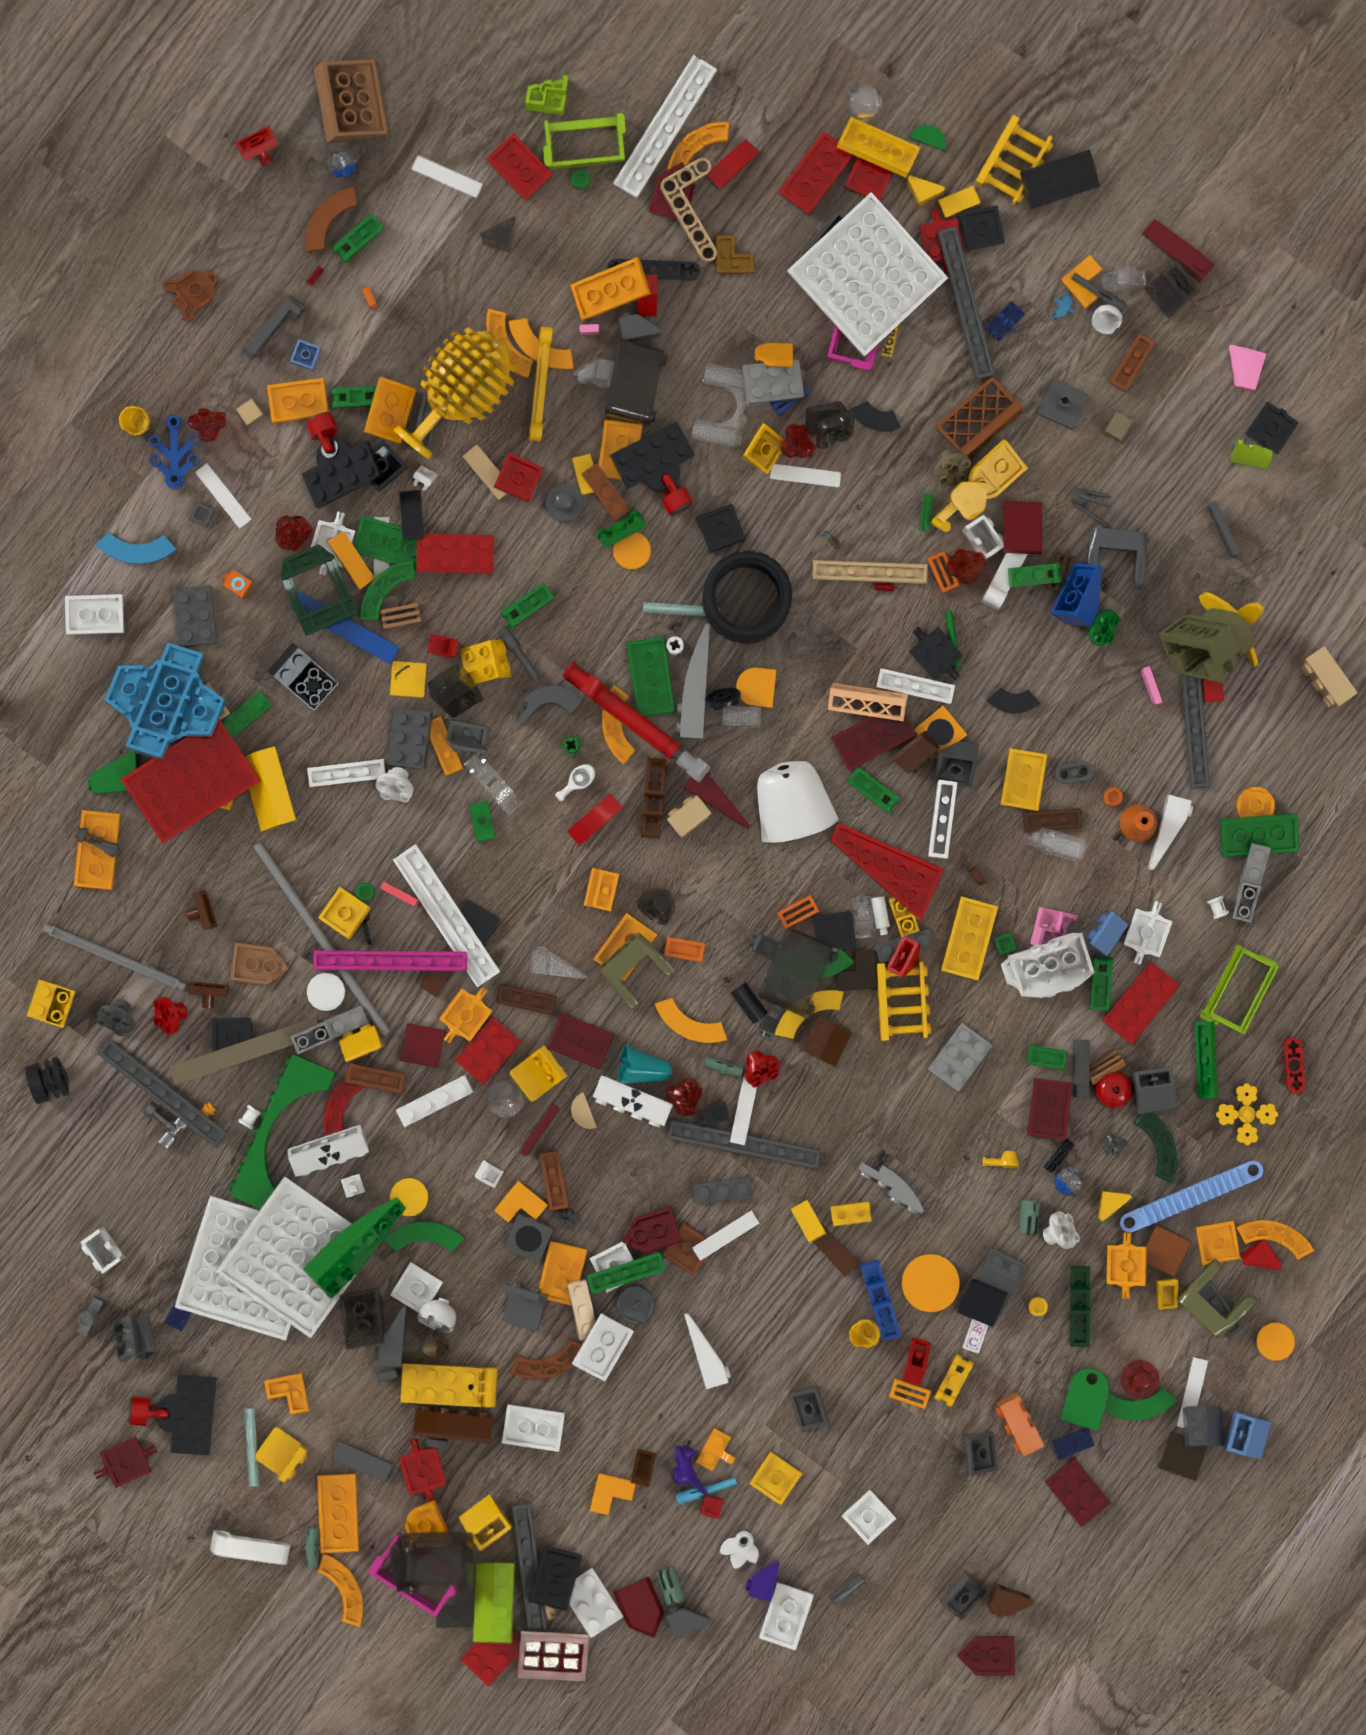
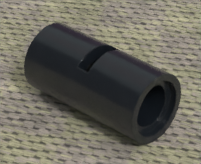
[731,982,768,1024]

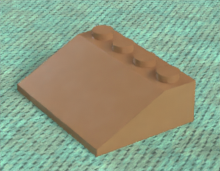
[314,59,388,143]

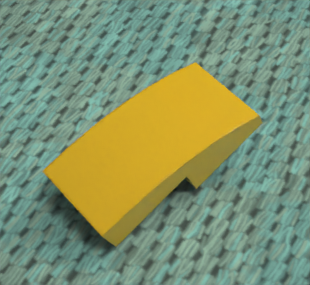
[888,897,919,937]

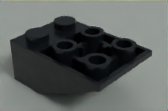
[267,643,339,712]

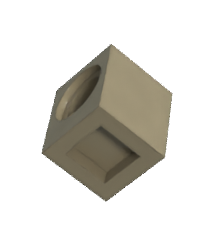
[1103,411,1133,443]

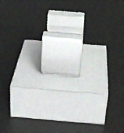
[413,465,438,491]
[341,1173,366,1198]

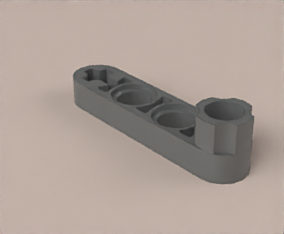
[245,296,306,360]

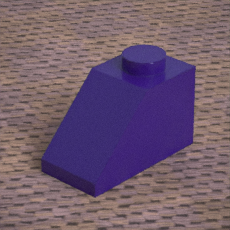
[745,1560,780,1601]

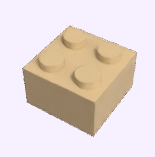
[667,795,712,839]

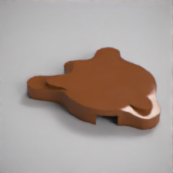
[162,270,219,322]

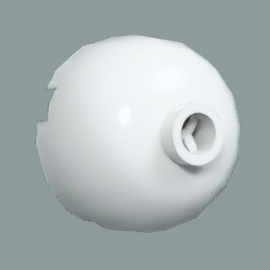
[417,1298,456,1333]

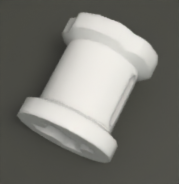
[666,636,684,655]
[1207,895,1229,919]
[238,1104,262,1130]

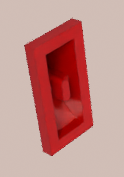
[886,935,921,978]
[1241,1239,1282,1270]

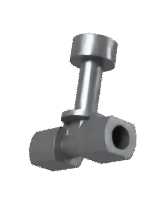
[143,1101,187,1149]
[77,1296,106,1337]

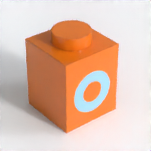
[222,569,254,600]

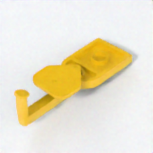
[931,439,1028,532]

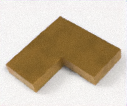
[716,235,754,274]

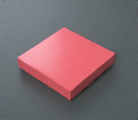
[380,882,420,907]

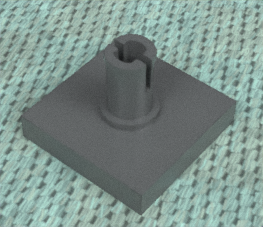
[1037,379,1088,430]

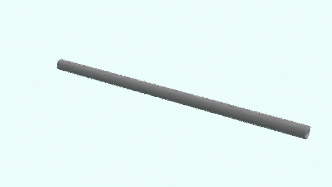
[253,842,391,1036]

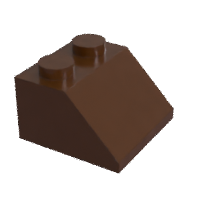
[891,730,940,774]
[801,1016,852,1067]
[987,1583,1034,1618]

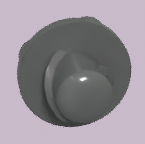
[546,484,584,522]
[97,999,135,1036]

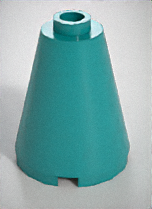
[618,1046,673,1084]

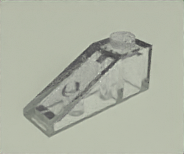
[529,947,588,979]

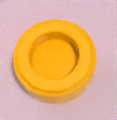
[1028,1297,1048,1316]

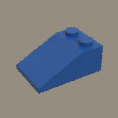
[1051,563,1102,627]

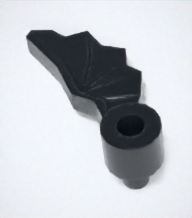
[363,913,372,945]

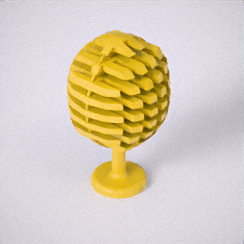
[394,327,517,459]

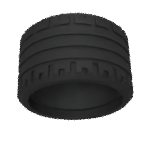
[702,550,792,644]

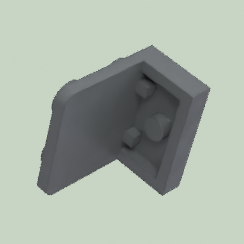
[446,719,488,757]
[503,1281,548,1331]

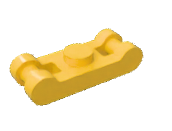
[934,1354,974,1407]

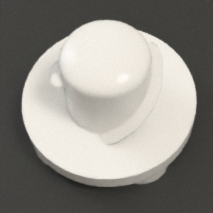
[376,767,414,803]
[1043,1211,1080,1249]

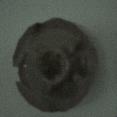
[636,888,675,925]

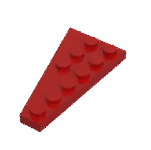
[830,823,944,922]

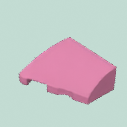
[1228,345,1266,392]
[1030,907,1078,945]

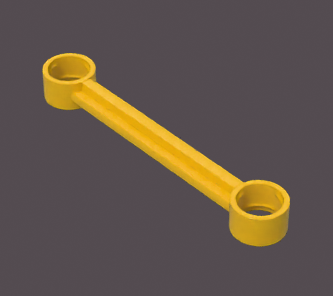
[529,326,552,442]

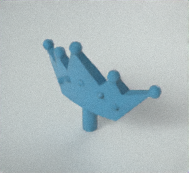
[1051,289,1075,320]

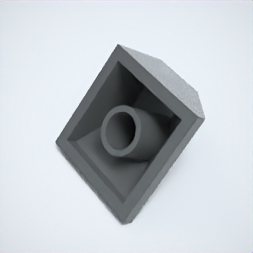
[933,741,979,788]

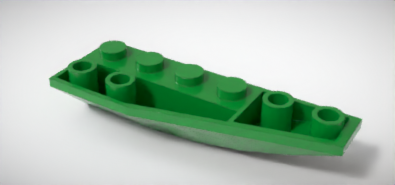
[303,1197,406,1299]

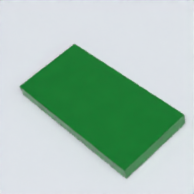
[353,515,426,571]
[626,637,675,717]
[1220,813,1299,857]

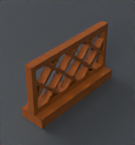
[935,376,1023,459]

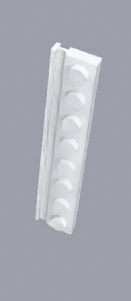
[613,55,717,199]
[393,844,501,987]

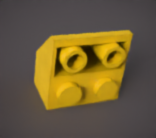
[27,979,76,1028]
[459,1494,512,1551]

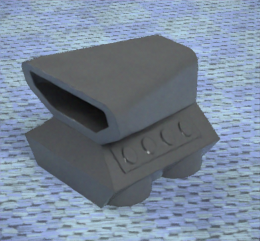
[114,1316,157,1362]

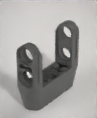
[1086,527,1147,590]

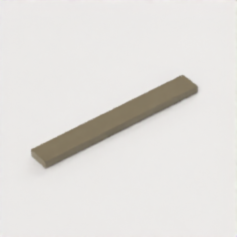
[169,1017,318,1085]

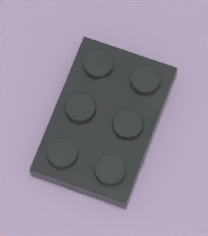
[173,585,217,647]
[387,708,433,769]

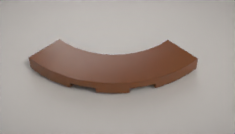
[305,187,357,253]
[509,1338,582,1379]

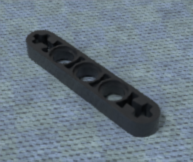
[607,259,700,280]

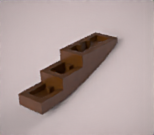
[641,757,667,838]

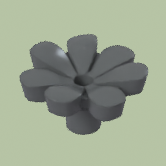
[1103,1134,1128,1155]
[555,1208,580,1230]

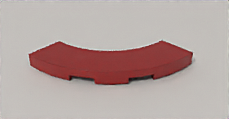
[323,1078,366,1136]

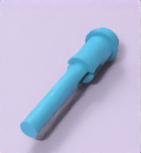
[675,1478,737,1505]

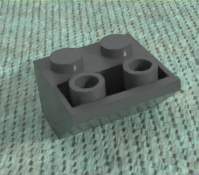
[1131,1067,1176,1115]

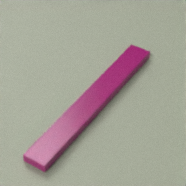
[313,950,467,971]

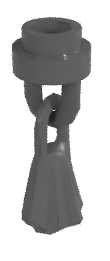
[75,827,120,857]

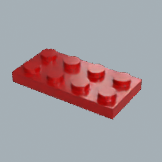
[778,132,854,216]
[416,534,494,574]
[1101,961,1180,1045]

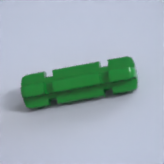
[919,494,934,532]

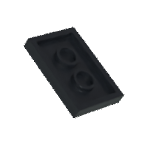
[530,1545,582,1612]

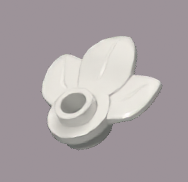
[720,1531,759,1569]

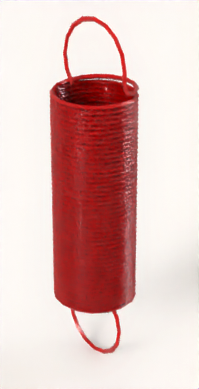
[305,263,326,289]
[868,583,899,592]

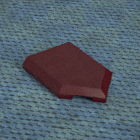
[649,162,695,223]
[622,1207,682,1254]
[613,1576,664,1638]
[957,1636,1015,1676]

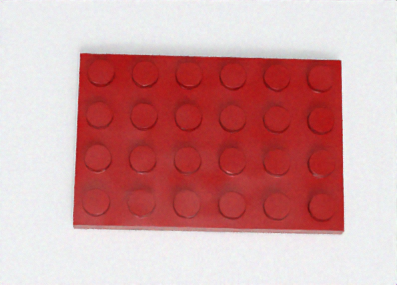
[121,719,260,844]

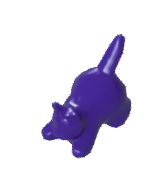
[672,1445,708,1495]

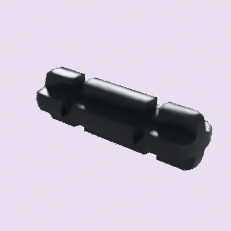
[1044,1139,1074,1173]

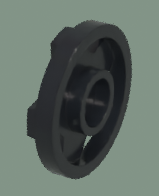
[705,688,741,710]

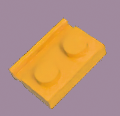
[584,868,619,912]

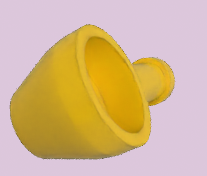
[982,1151,1019,1169]

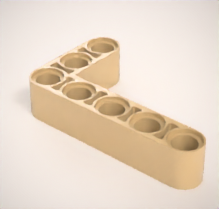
[660,158,717,263]

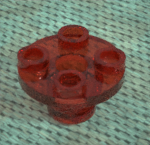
[188,408,227,443]
[780,423,816,459]
[275,515,312,551]
[947,549,985,585]
[666,1078,703,1116]
[1120,1360,1159,1399]

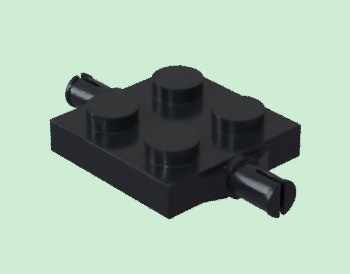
[909,627,963,681]

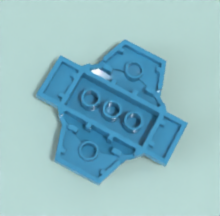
[104,642,226,760]

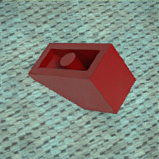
[638,275,657,317]
[902,1338,931,1386]

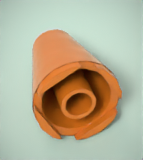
[1120,804,1158,842]

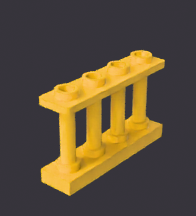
[974,114,1053,206]
[876,961,931,1041]

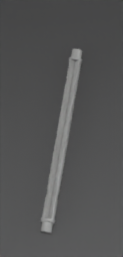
[42,924,187,991]

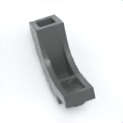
[517,686,584,725]

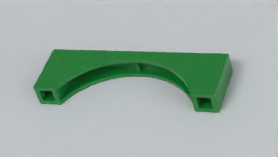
[229,1054,337,1209]

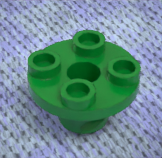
[1084,609,1121,646]

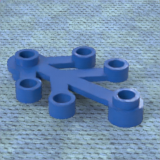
[149,415,199,489]

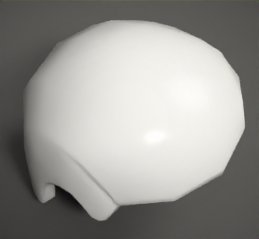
[1092,304,1123,334]

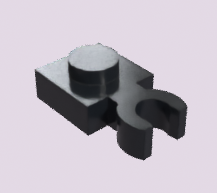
[694,1101,730,1125]

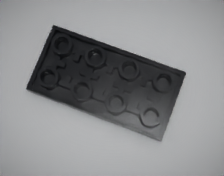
[1020,149,1100,209]

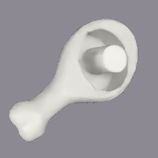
[555,764,595,802]

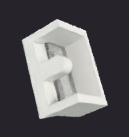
[962,515,1003,562]
[80,1226,126,1274]

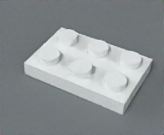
[65,594,124,635]
[572,1313,634,1381]
[502,1404,565,1452]
[569,1567,624,1638]
[759,1582,814,1651]

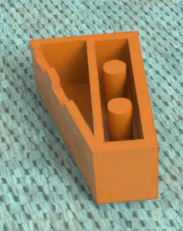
[995,1393,1044,1456]

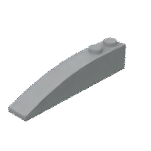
[676,624,710,740]

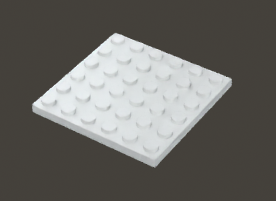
[787,192,948,356]
[216,1176,356,1338]
[174,1195,291,1340]

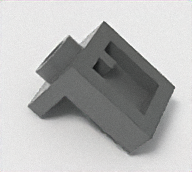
[749,933,780,960]

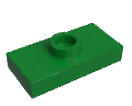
[469,801,495,842]
[1026,1045,1068,1070]

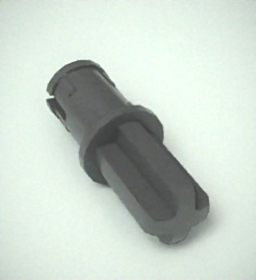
[829,1573,866,1605]

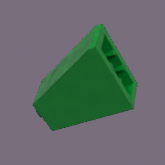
[88,752,139,795]

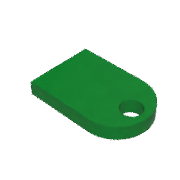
[1061,1369,1110,1431]

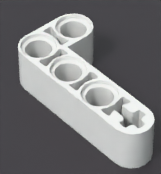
[981,553,1027,610]
[210,1530,290,1565]

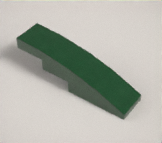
[1070,1266,1091,1347]

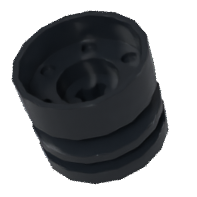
[25,1057,70,1105]

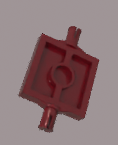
[94,1436,157,1488]

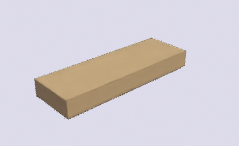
[462,444,507,501]

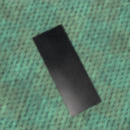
[400,490,424,540]

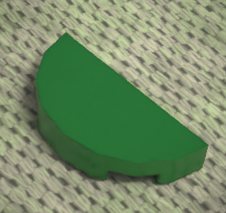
[909,125,946,151]

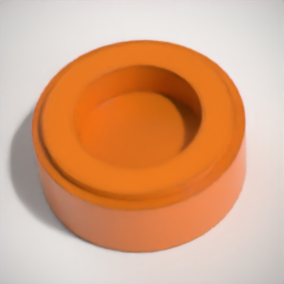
[1103,787,1123,807]

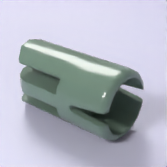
[1019,1200,1040,1235]
[656,1566,685,1605]

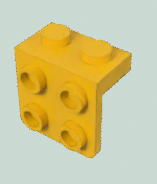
[460,639,511,685]
[510,1046,567,1102]
[255,1427,308,1483]

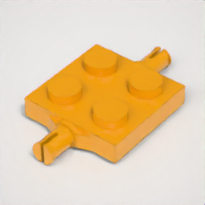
[439,987,493,1044]
[1107,1232,1147,1299]

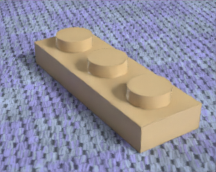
[567,1279,596,1341]

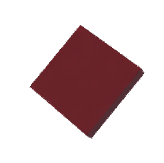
[400,1023,445,1068]

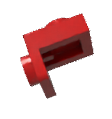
[427,634,459,658]

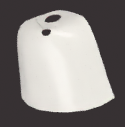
[757,761,839,843]

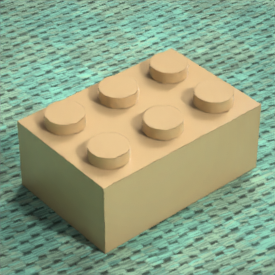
[1299,646,1358,709]

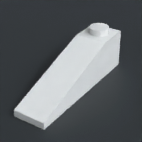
[1147,795,1193,871]
[684,1312,731,1389]

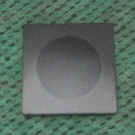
[504,1212,554,1263]

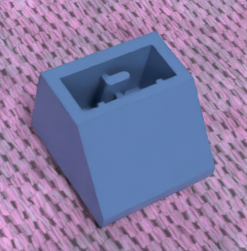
[1086,911,1129,957]
[1223,1411,1271,1459]

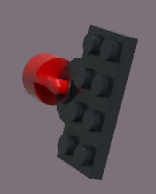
[302,412,383,509]
[609,422,695,516]
[128,1375,217,1455]

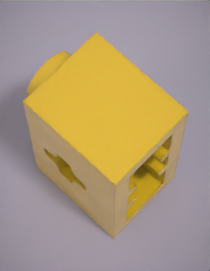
[830,1201,872,1226]

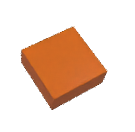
[362,286,377,310]

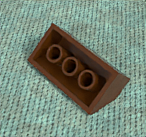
[412,1405,494,1443]

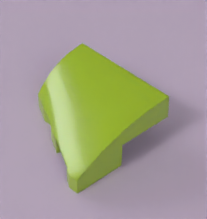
[525,75,569,115]
[1230,439,1273,469]

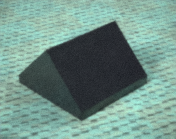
[370,440,408,492]

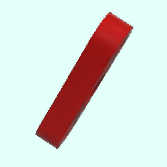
[1283,1038,1305,1093]

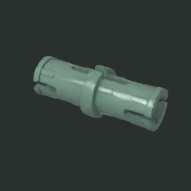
[704,1055,744,1078]
[305,1528,320,1568]

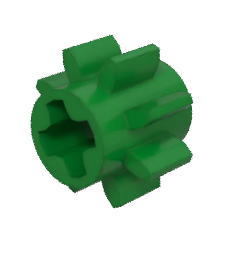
[559,734,583,758]

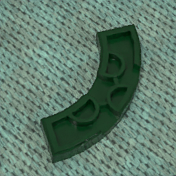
[1134,1113,1178,1183]

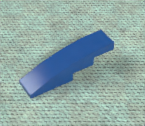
[860,1259,901,1342]

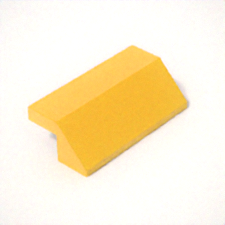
[244,746,296,832]

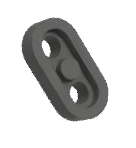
[1055,761,1093,784]

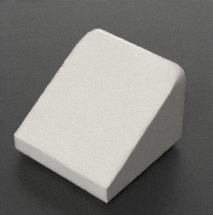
[475,1160,504,1188]

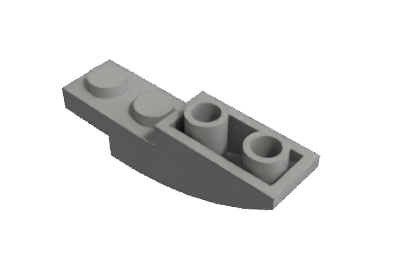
[1232,842,1271,923]
[290,1005,368,1054]
[857,1162,924,1215]

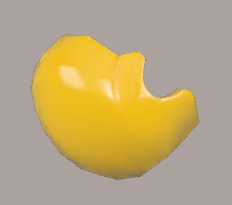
[119,406,150,436]
[849,1319,881,1349]

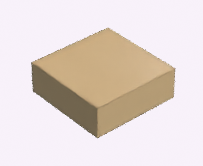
[236,399,263,426]

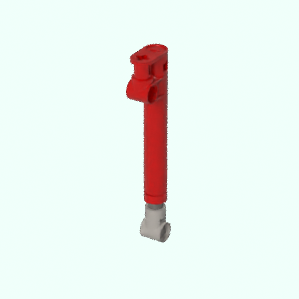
[563,661,711,783]

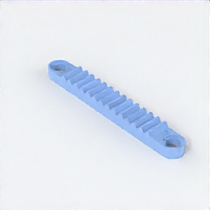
[1119,1161,1263,1232]

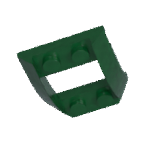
[281,544,358,636]

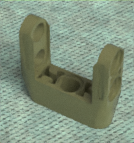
[598,933,677,1012]
[1177,1258,1258,1339]

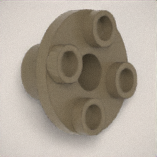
[934,450,971,485]

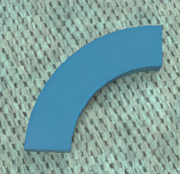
[95,532,177,564]

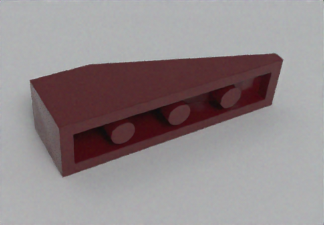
[1142,219,1215,283]
[683,772,750,830]

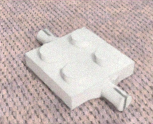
[311,512,356,576]
[1123,901,1173,965]

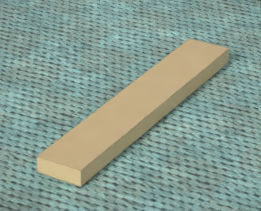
[812,560,928,584]

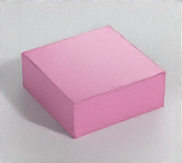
[580,324,599,336]

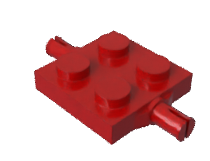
[919,209,964,274]
[399,1438,447,1503]

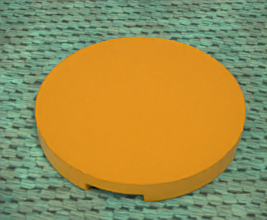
[902,1254,960,1312]

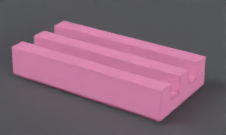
[1141,666,1162,706]

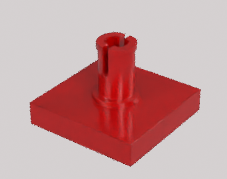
[236,126,279,166]

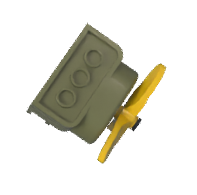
[1159,592,1263,683]

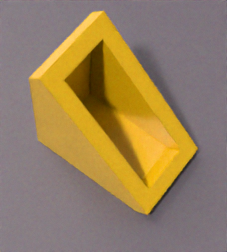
[907,175,945,206]
[1098,1191,1132,1222]
[1155,1278,1178,1310]

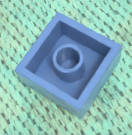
[290,339,322,371]

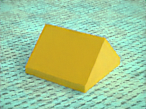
[743,423,788,475]

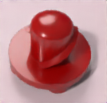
[153,997,188,1035]
[744,1051,781,1088]

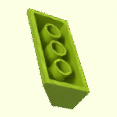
[473,1563,515,1643]

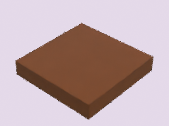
[662,1222,707,1276]
[1145,1225,1191,1277]

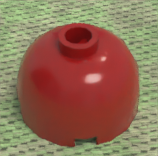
[1094,1071,1133,1109]

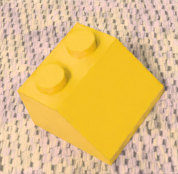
[339,1024,385,1062]

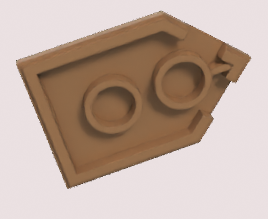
[230,942,290,985]

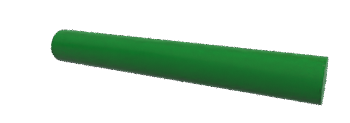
[945,611,961,669]

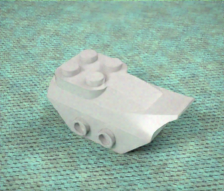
[1001,932,1095,998]

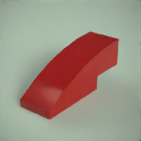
[706,139,760,191]
[567,793,623,846]

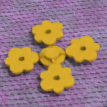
[1216,1083,1278,1146]

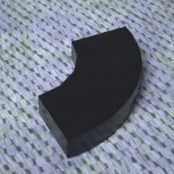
[850,401,901,432]
[986,688,1041,713]

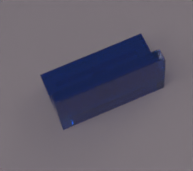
[1051,1427,1095,1460]

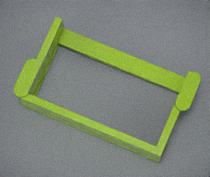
[543,113,626,170]
[1200,945,1279,1034]

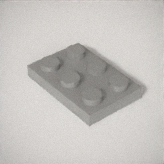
[742,359,804,404]
[928,1023,993,1092]

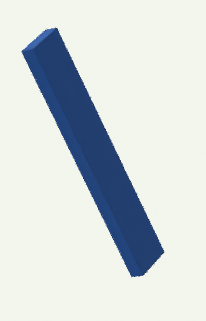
[291,592,400,665]

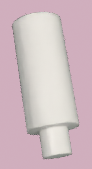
[871,896,890,936]

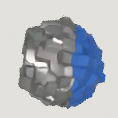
[327,148,358,178]
[1054,1167,1085,1196]

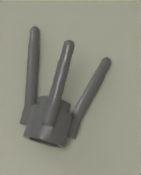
[1072,488,1111,528]

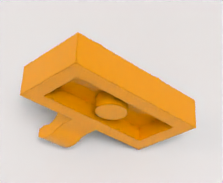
[696,1428,736,1472]

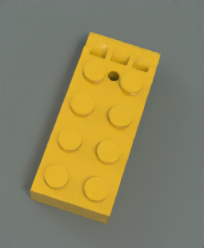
[401,1362,498,1407]

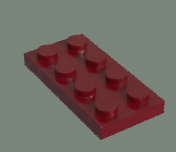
[831,705,916,771]

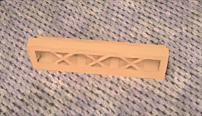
[828,683,908,721]

